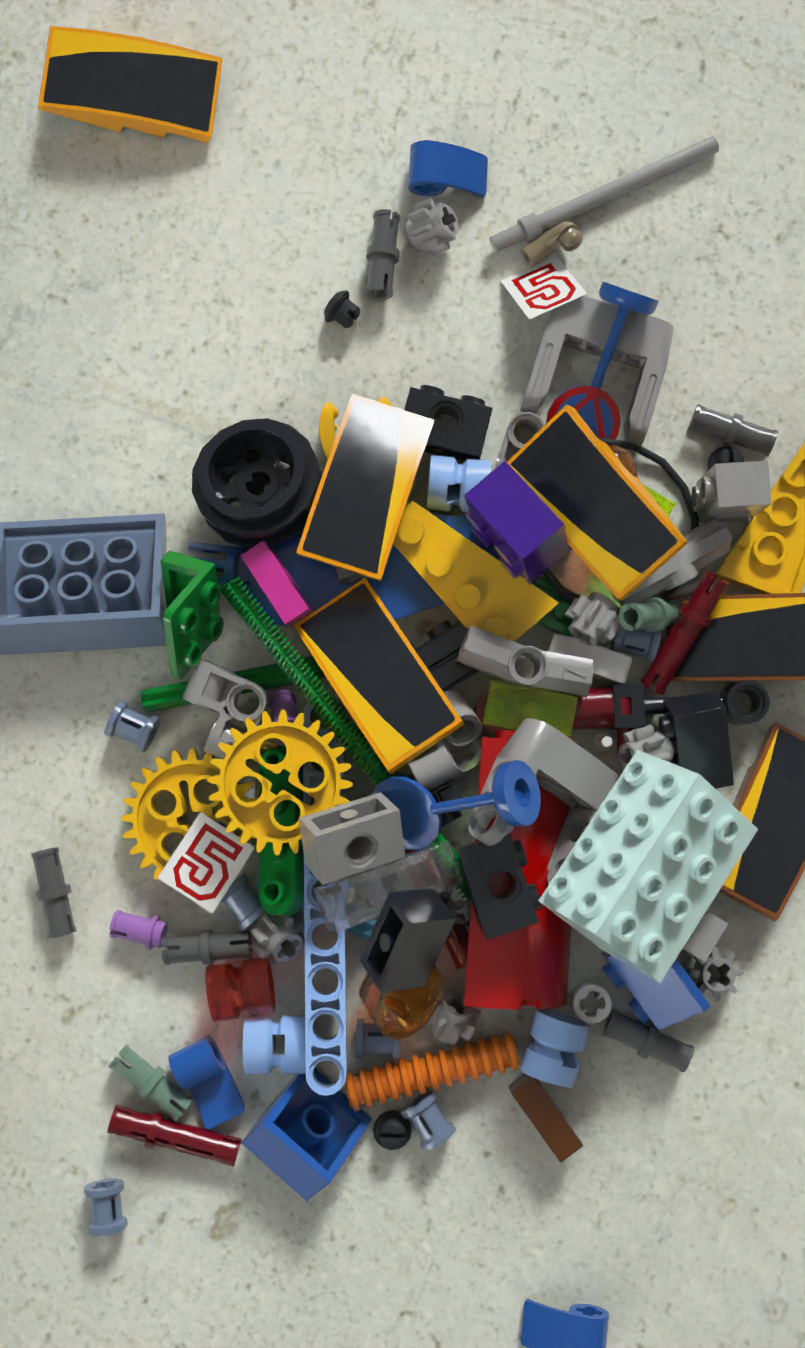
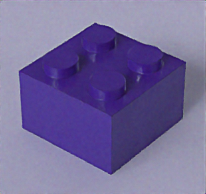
[464,461,569,585]

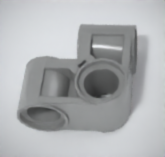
[182,659,270,765]
[407,690,482,791]

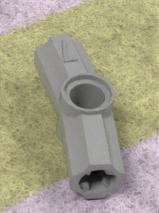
[610,519,733,607]
[456,625,594,697]

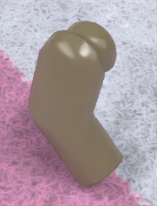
[520,221,583,267]

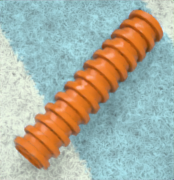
[345,1031,520,1112]

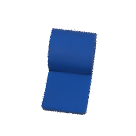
[408,140,488,198]
[168,1035,245,1130]
[521,1299,609,1348]

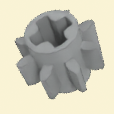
[406,198,458,256]
[565,592,621,646]
[618,725,674,769]
[251,912,305,965]
[685,946,744,1001]
[424,988,481,1045]

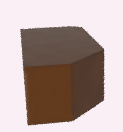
[509,1074,583,1162]

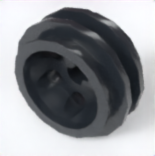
[192,418,323,549]

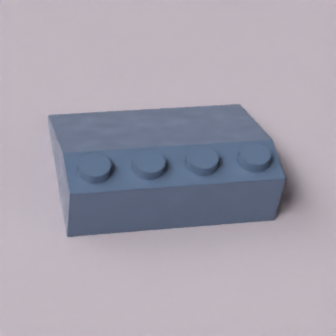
[0,513,167,655]

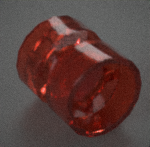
[205,957,276,1023]

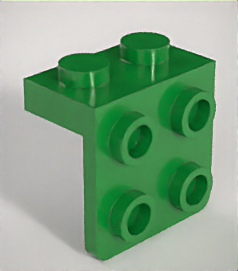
[160,550,224,680]

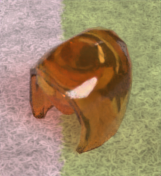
[359,965,443,1040]

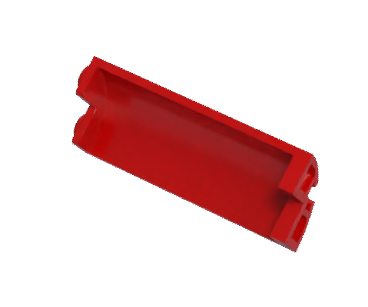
[464,730,583,1010]

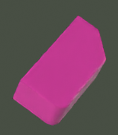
[241,540,314,628]

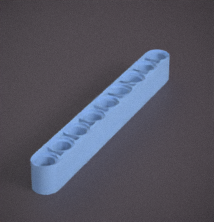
[303,701,347,1096]

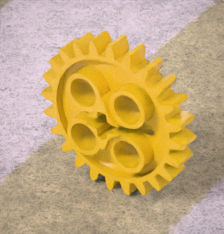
[207,710,353,855]
[121,748,258,880]

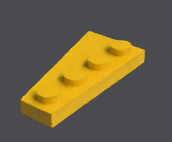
[715,440,805,594]
[393,501,559,642]

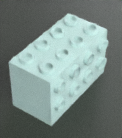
[538,750,758,984]

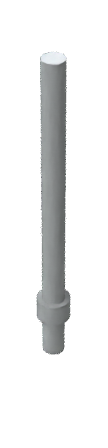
[489,136,719,253]

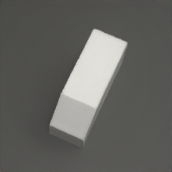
[547,633,633,685]

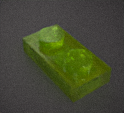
[482,680,578,738]

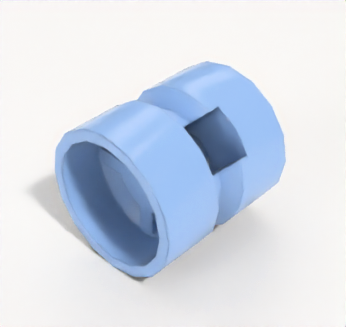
[426,455,491,514]
[520,1009,591,1088]
[243,1015,306,1075]

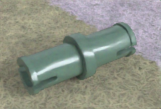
[618,597,683,632]
[108,1044,193,1122]

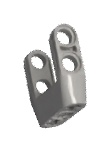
[520,296,674,447]
[468,718,618,884]

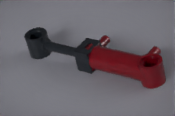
[474,680,770,762]

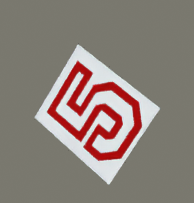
[501,256,587,320]
[158,812,255,913]

